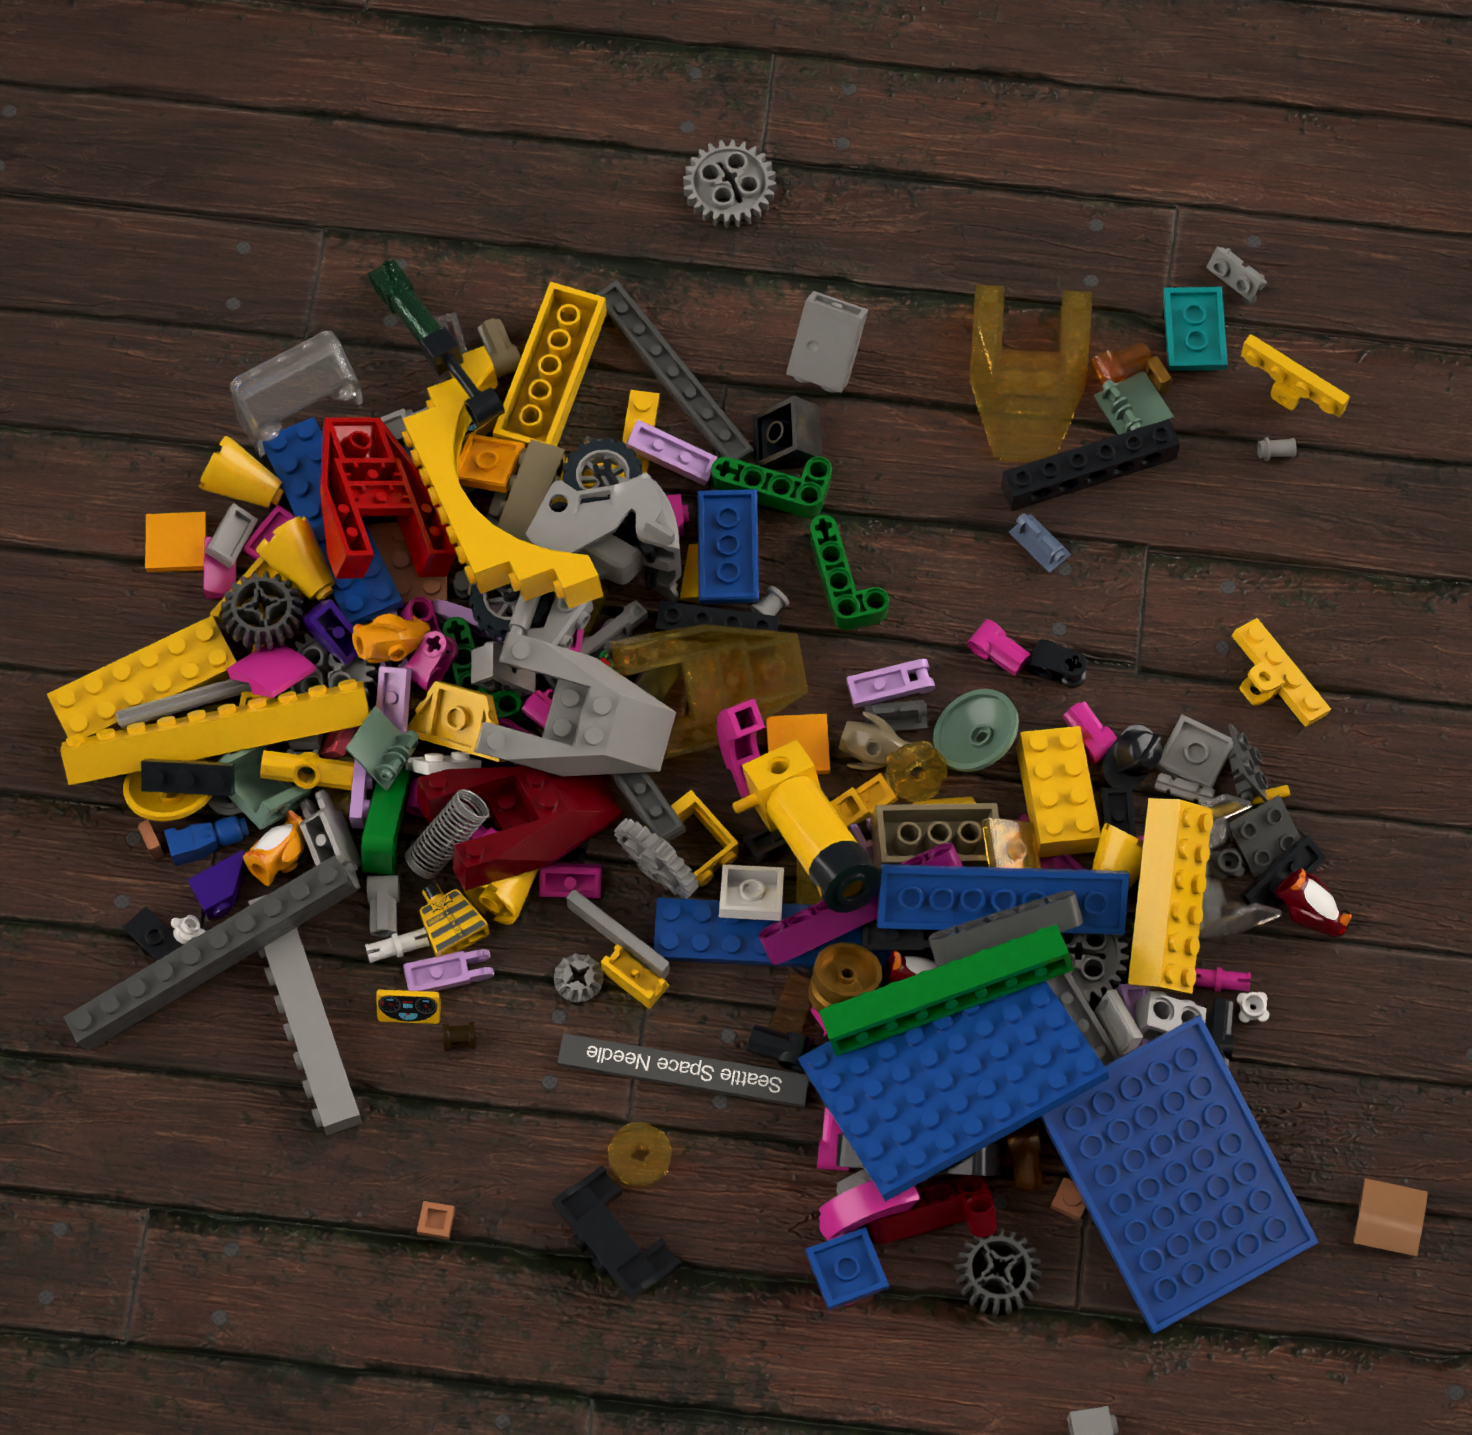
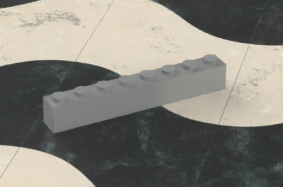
[248,895,362,1136]

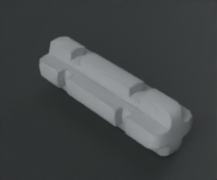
[1155,773,1215,806]

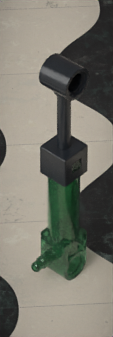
[368,259,505,427]

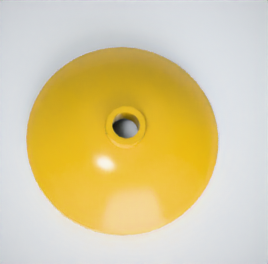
[123,758,212,821]

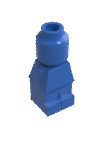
[164,815,250,866]

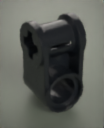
[1027,639,1087,688]

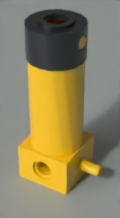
[732,739,881,913]

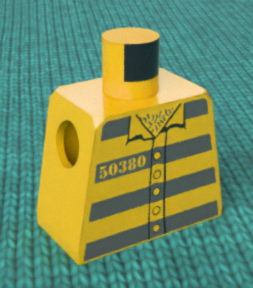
[419,883,490,957]

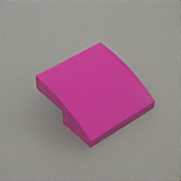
[227,642,317,698]

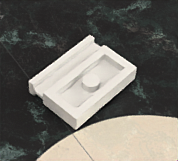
[405,752,481,775]

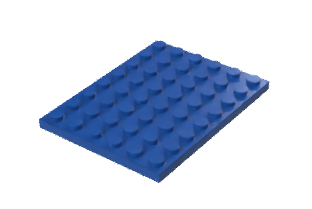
[798,981,1110,1202]
[1040,1015,1319,1333]

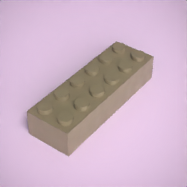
[468,439,566,617]

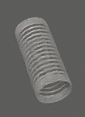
[405,789,489,879]

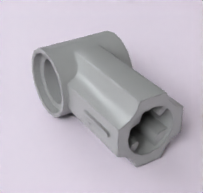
[367,875,400,938]

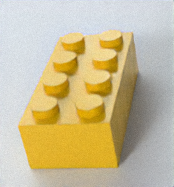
[1016,726,1101,858]

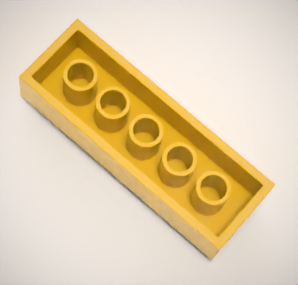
[493,282,607,449]
[47,616,236,738]
[1128,798,1213,994]

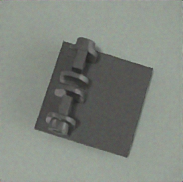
[1229,724,1268,803]
[1226,795,1300,878]

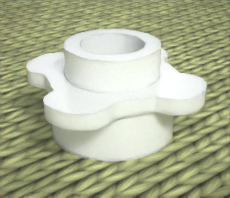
[171,915,206,944]
[1237,992,1269,1023]

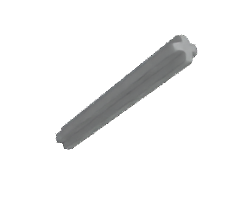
[116,679,252,728]

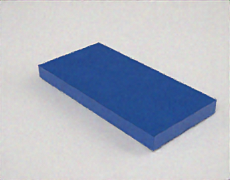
[697,489,759,604]

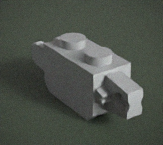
[300,789,362,890]

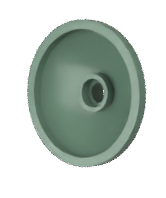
[933,689,1019,772]

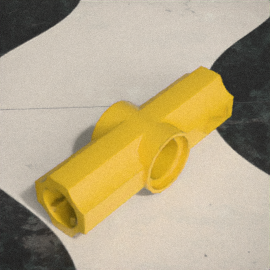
[260,750,355,790]

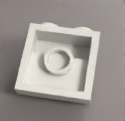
[719,864,784,921]

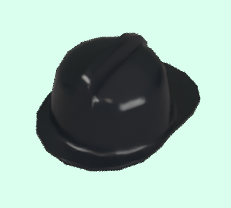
[1102,724,1162,789]

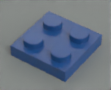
[805,1227,889,1311]

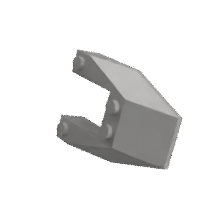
[474,632,676,776]

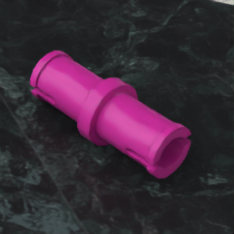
[1193,967,1251,992]

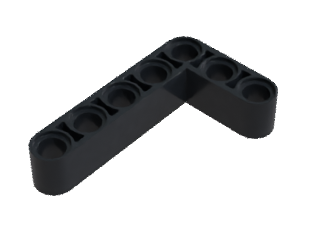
[836,1134,1005,1176]

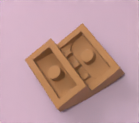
[1353,1178,1428,1256]

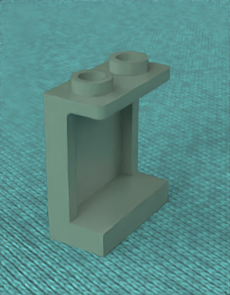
[218,745,313,830]

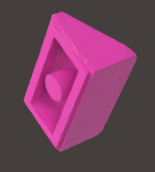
[203,537,237,599]
[539,862,602,899]

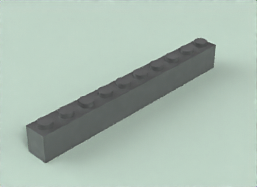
[64,855,357,1051]

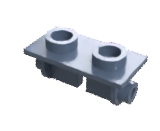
[1009,513,1071,573]

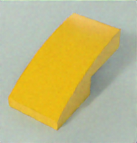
[830,773,899,828]

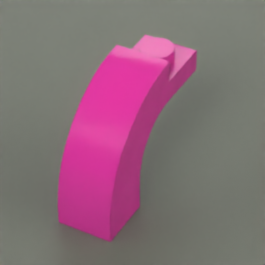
[717,698,765,797]
[819,1180,920,1240]

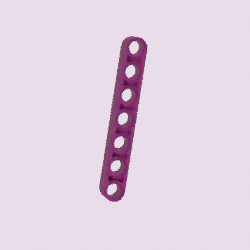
[759,843,963,965]

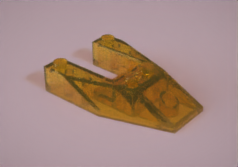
[969,284,1092,462]
[610,624,808,760]

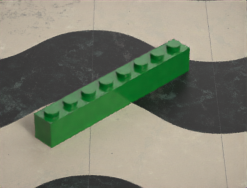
[819,924,1074,1057]

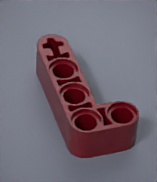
[867,1175,998,1244]

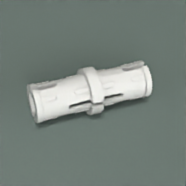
[365,927,430,964]

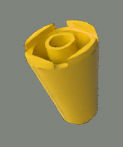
[198,435,284,508]
[256,516,335,601]
[1092,822,1144,891]
[464,869,538,925]

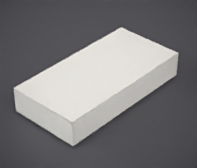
[1095,989,1144,1057]

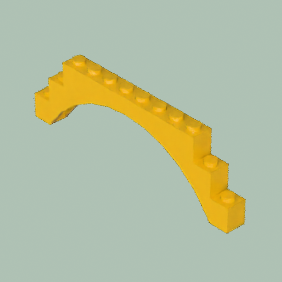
[401,346,603,609]

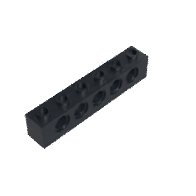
[1001,419,1180,512]

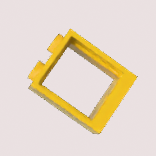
[644,790,738,887]

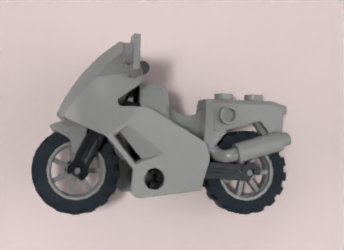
[470,438,681,649]

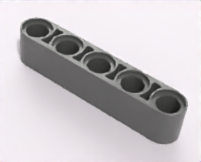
[928,890,1083,967]

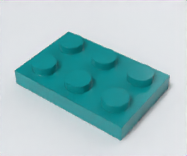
[1163,287,1228,371]

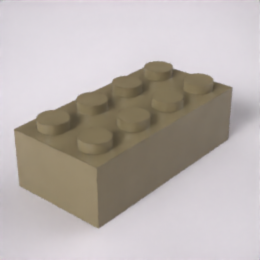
[870,803,1003,871]

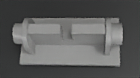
[1206,246,1267,302]

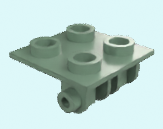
[1093,370,1174,435]
[345,706,419,791]

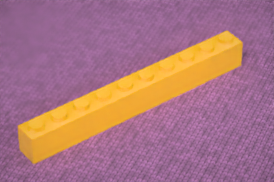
[60,679,370,785]

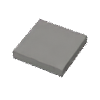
[1155,714,1234,788]

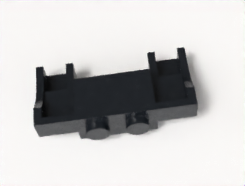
[552,1165,682,1303]

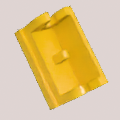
[601,944,669,1009]

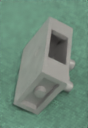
[786,291,868,393]

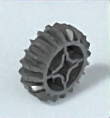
[221,570,303,651]
[955,1228,1042,1315]

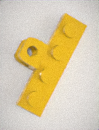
[1241,334,1350,418]
[1232,618,1331,728]

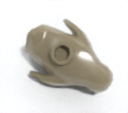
[839,712,917,771]

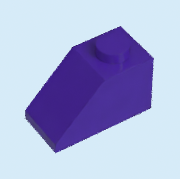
[300,599,358,666]
[188,850,247,920]

